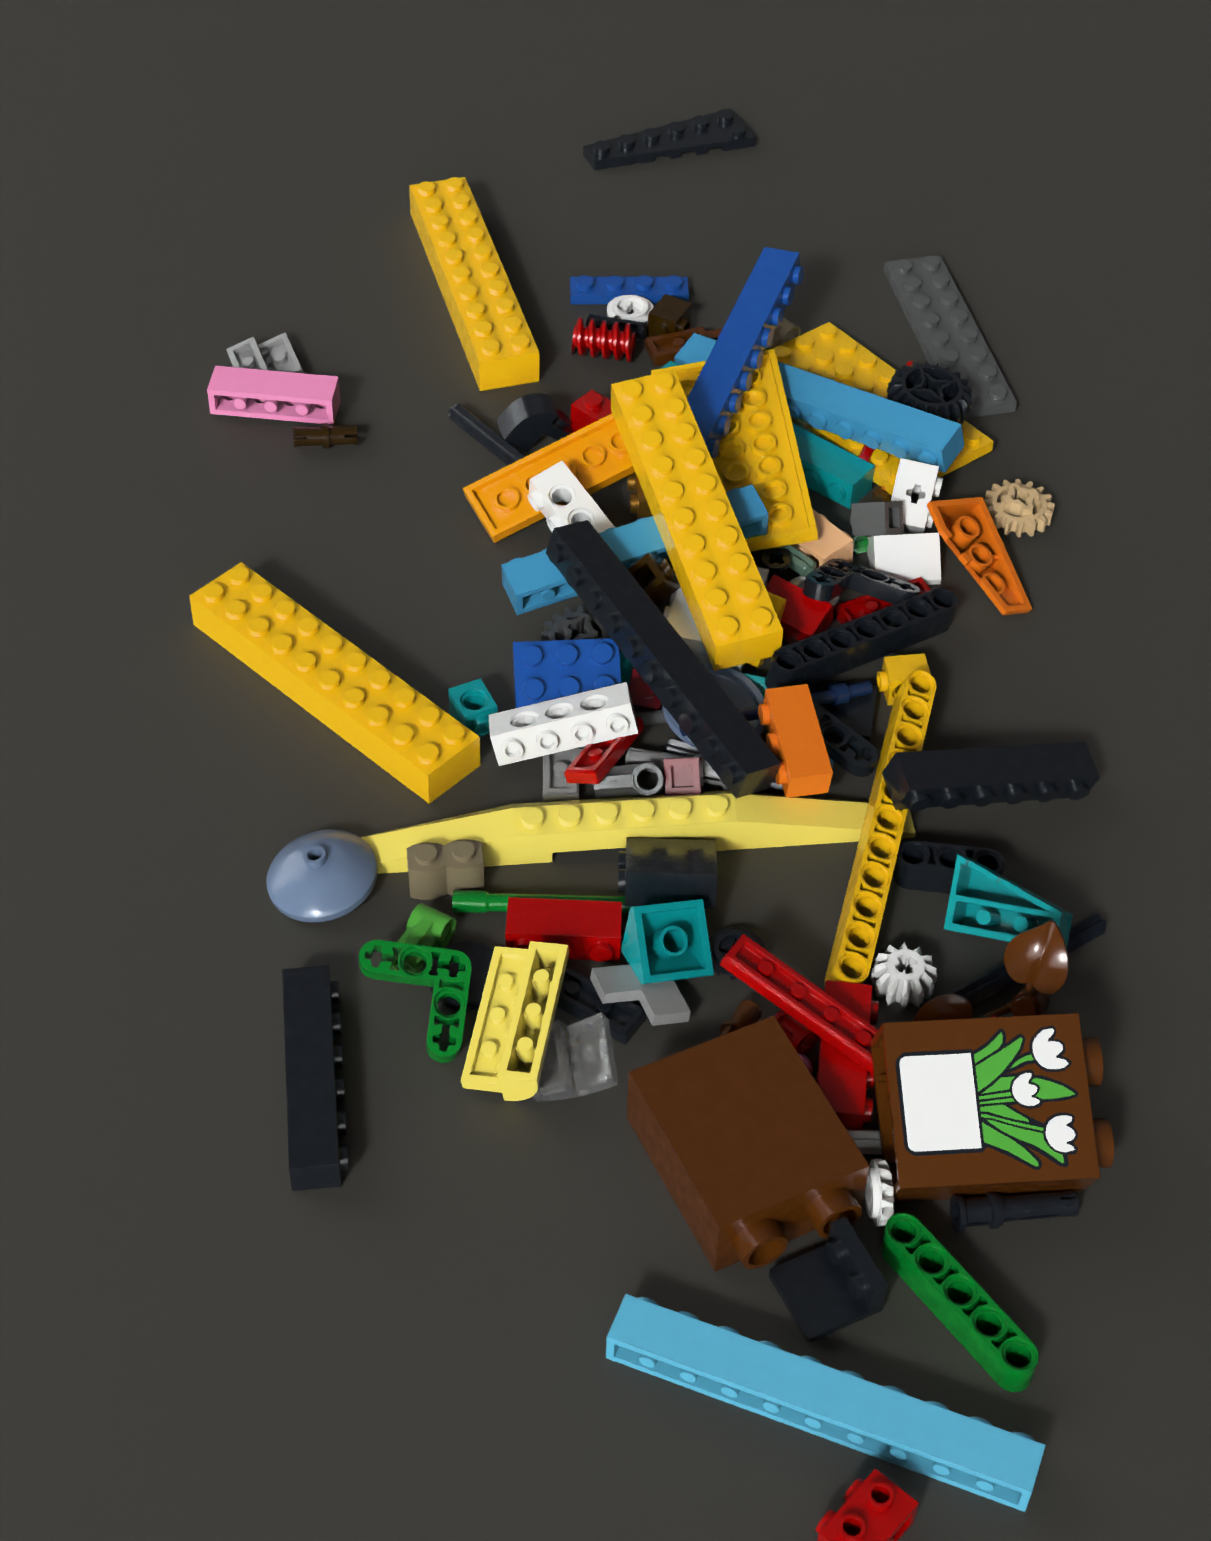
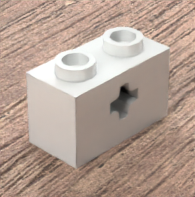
[891,458,943,534]

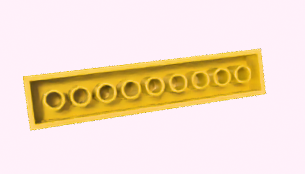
[409,177,539,391]
[611,369,783,671]
[189,562,481,804]

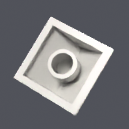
[866,533,941,585]

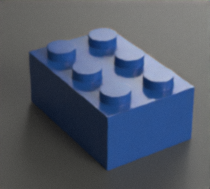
[513,638,621,708]

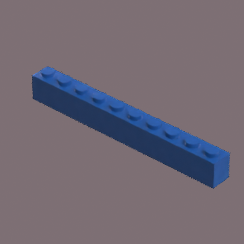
[687,247,804,459]

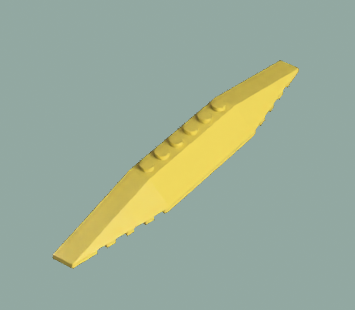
[361,790,915,874]

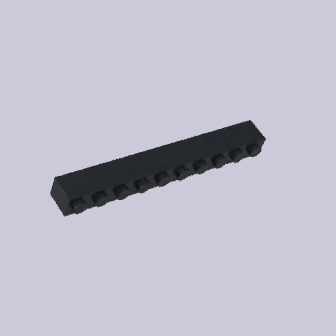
[546,520,781,799]

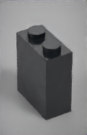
[618,838,718,909]

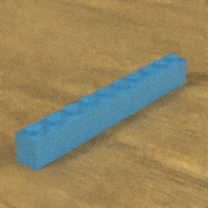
[674,333,964,473]

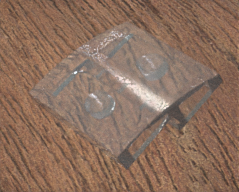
[533,1012,618,1102]

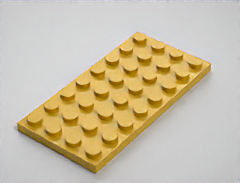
[773,322,994,495]
[651,349,818,552]

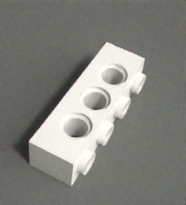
[527,461,615,533]
[489,682,638,766]

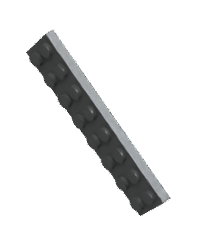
[884,255,1017,418]

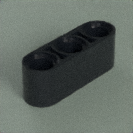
[893,840,1005,894]

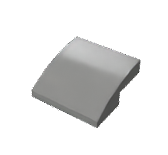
[226,332,304,373]

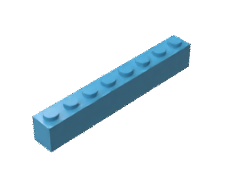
[501,484,769,615]

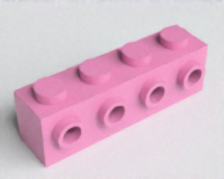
[207,366,341,425]

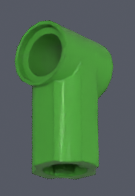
[389,903,457,973]

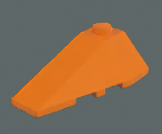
[927,497,1032,615]

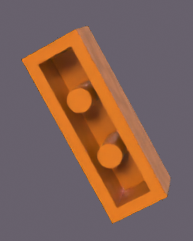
[758,684,833,798]

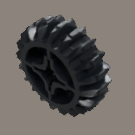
[886,361,972,424]

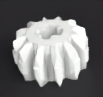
[871,942,937,1010]

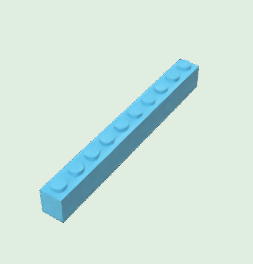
[606,1294,1046,1512]

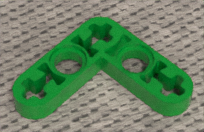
[359,940,472,1063]

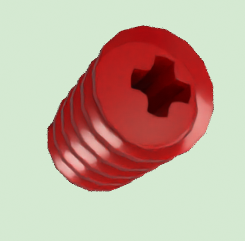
[571,317,637,363]

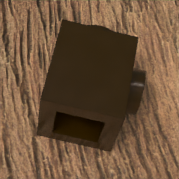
[648,294,692,338]
[627,553,680,606]

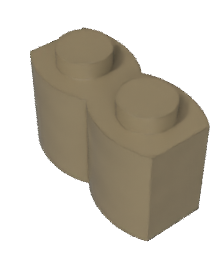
[407,840,485,900]

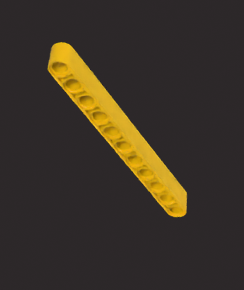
[825,669,937,984]

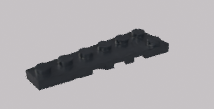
[583,109,756,170]

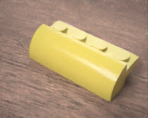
[461,941,569,1101]

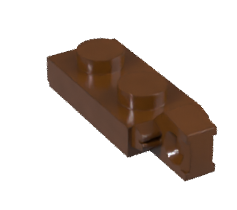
[645,326,723,366]

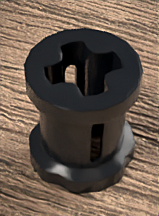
[761,548,791,584]

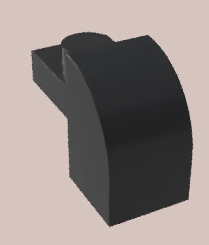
[496,393,573,451]

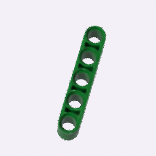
[881,1213,1039,1392]

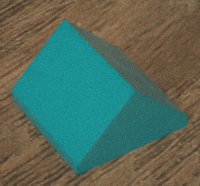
[621,899,714,985]

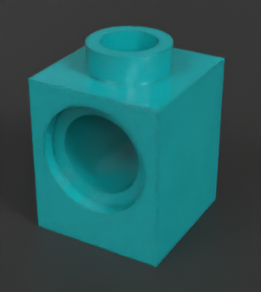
[448,678,498,736]

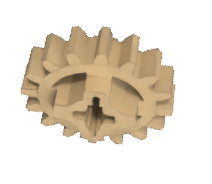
[984,479,1055,537]

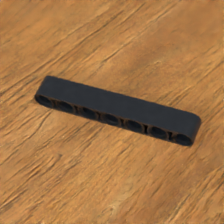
[765,588,959,689]

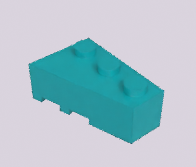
[944,854,1073,947]

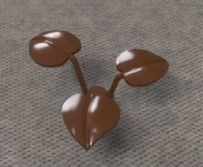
[913,920,1069,1021]

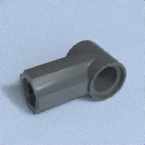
[593,763,665,799]

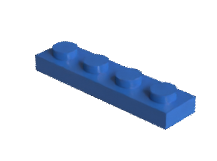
[570,275,689,304]

